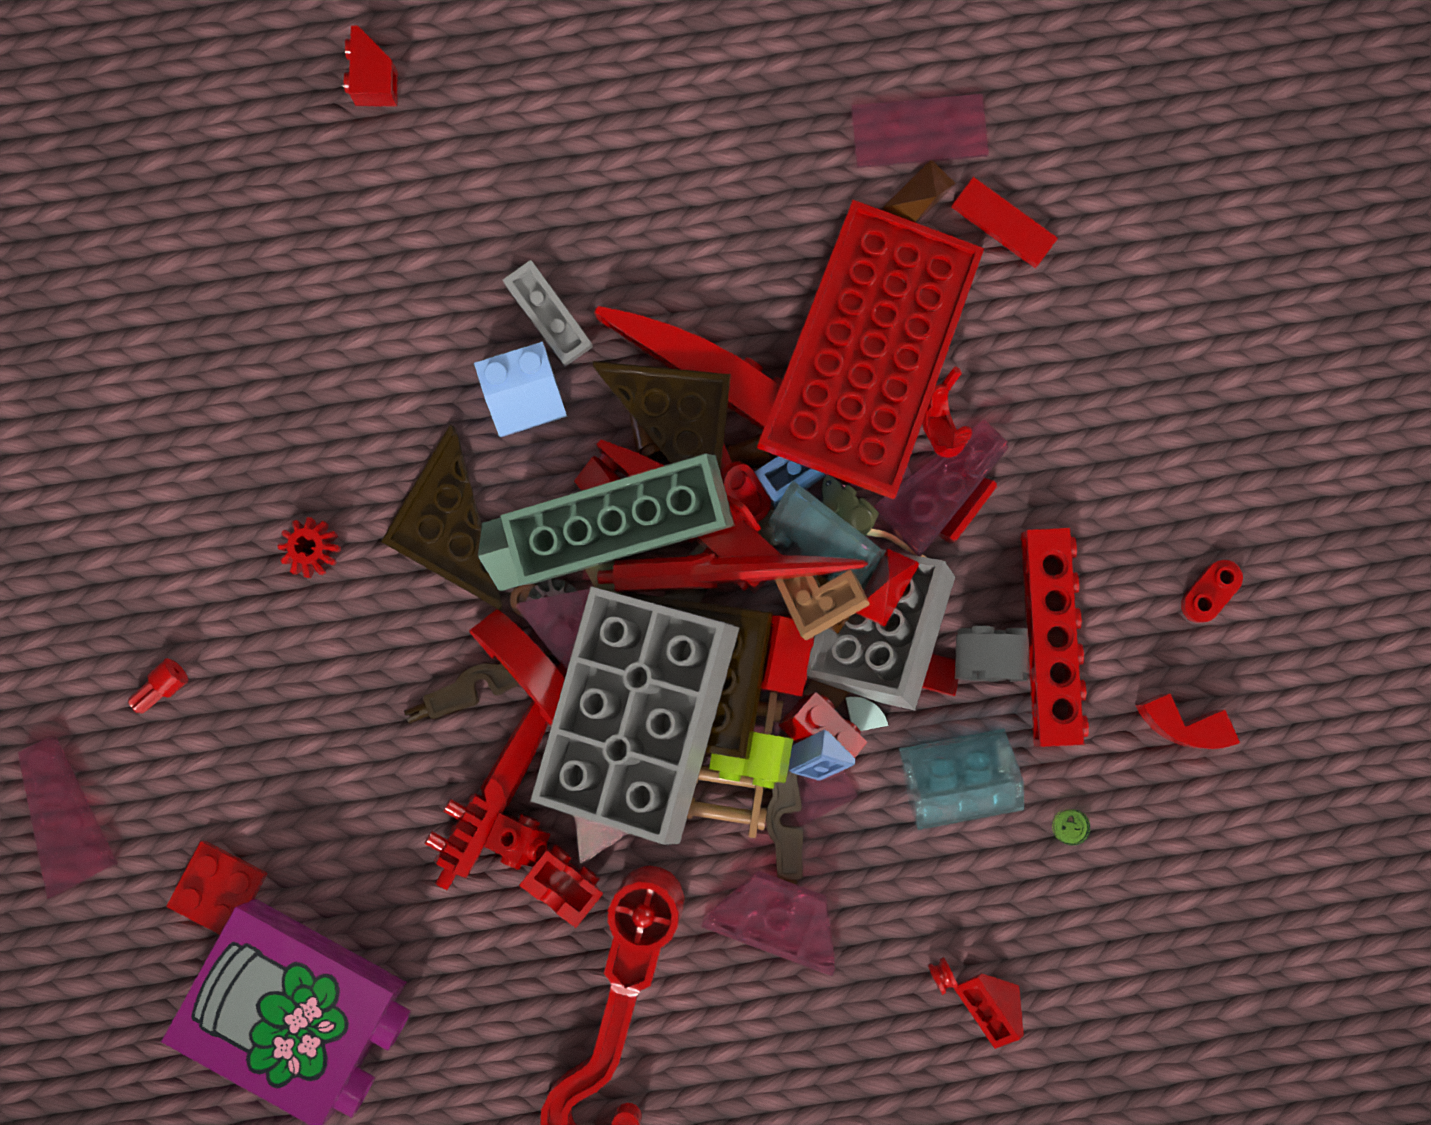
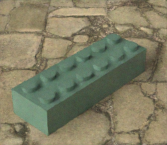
[500,454,735,586]

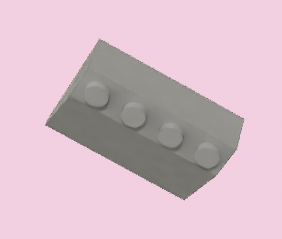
[807,543,955,710]

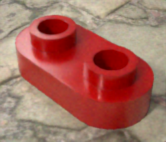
[1181,560,1243,623]

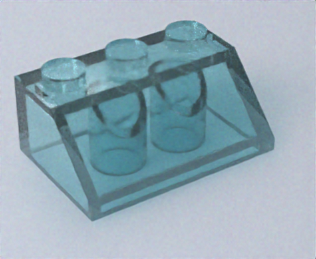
[768,481,881,585]
[899,729,1024,830]

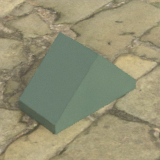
[478,518,519,591]

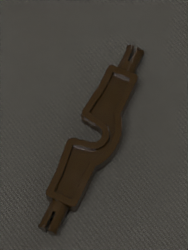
[404,648,559,724]
[766,737,804,902]

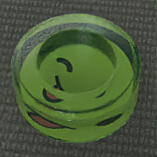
[1052,809,1090,846]

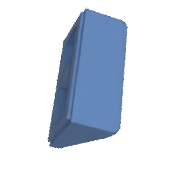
[789,730,856,781]

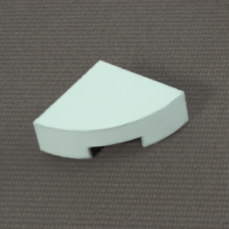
[845,697,888,731]

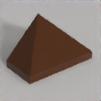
[882,160,956,223]

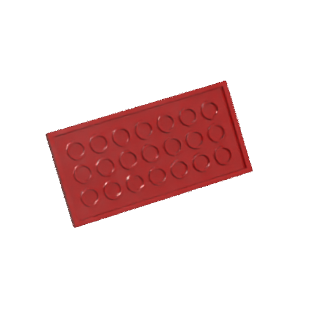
[757,200,984,499]

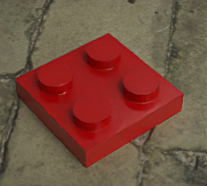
[166,840,268,935]

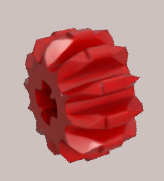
[277,517,341,578]

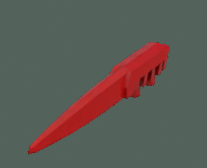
[597,553,869,593]
[424,645,574,891]

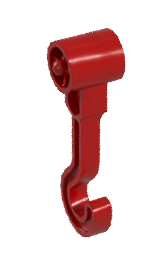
[540,866,685,1125]

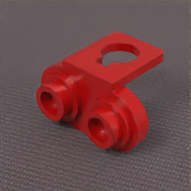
[721,461,771,532]

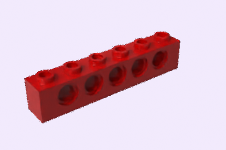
[1021,528,1089,747]

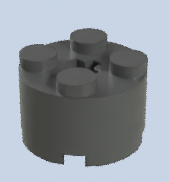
[955,626,1029,682]

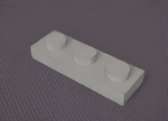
[502,260,593,367]

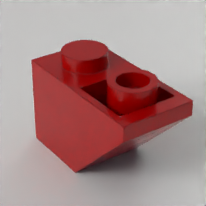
[344,25,398,107]

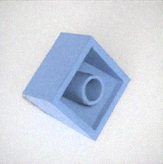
[474,342,567,437]

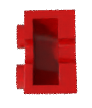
[519,845,603,928]

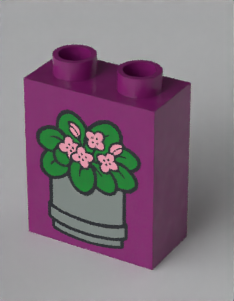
[161,899,411,1125]

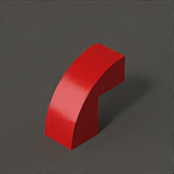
[1135,693,1240,749]

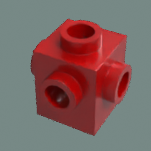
[484,813,551,870]

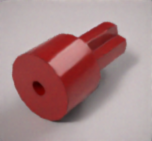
[128,658,189,713]

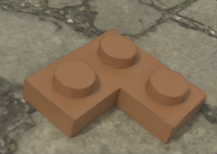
[775,570,870,641]

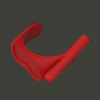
[922,366,973,458]

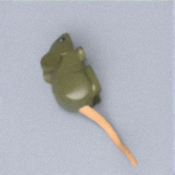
[820,475,927,558]

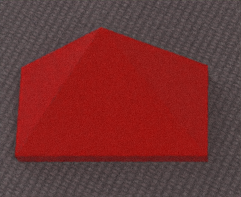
[856,548,919,627]
[954,973,1024,1049]

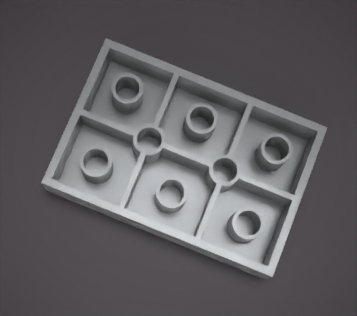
[531,587,739,845]

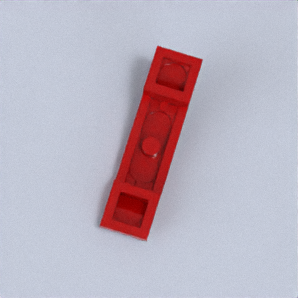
[469,609,565,727]

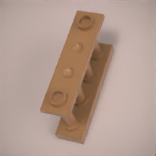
[687,692,783,838]

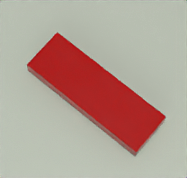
[951,177,1058,269]

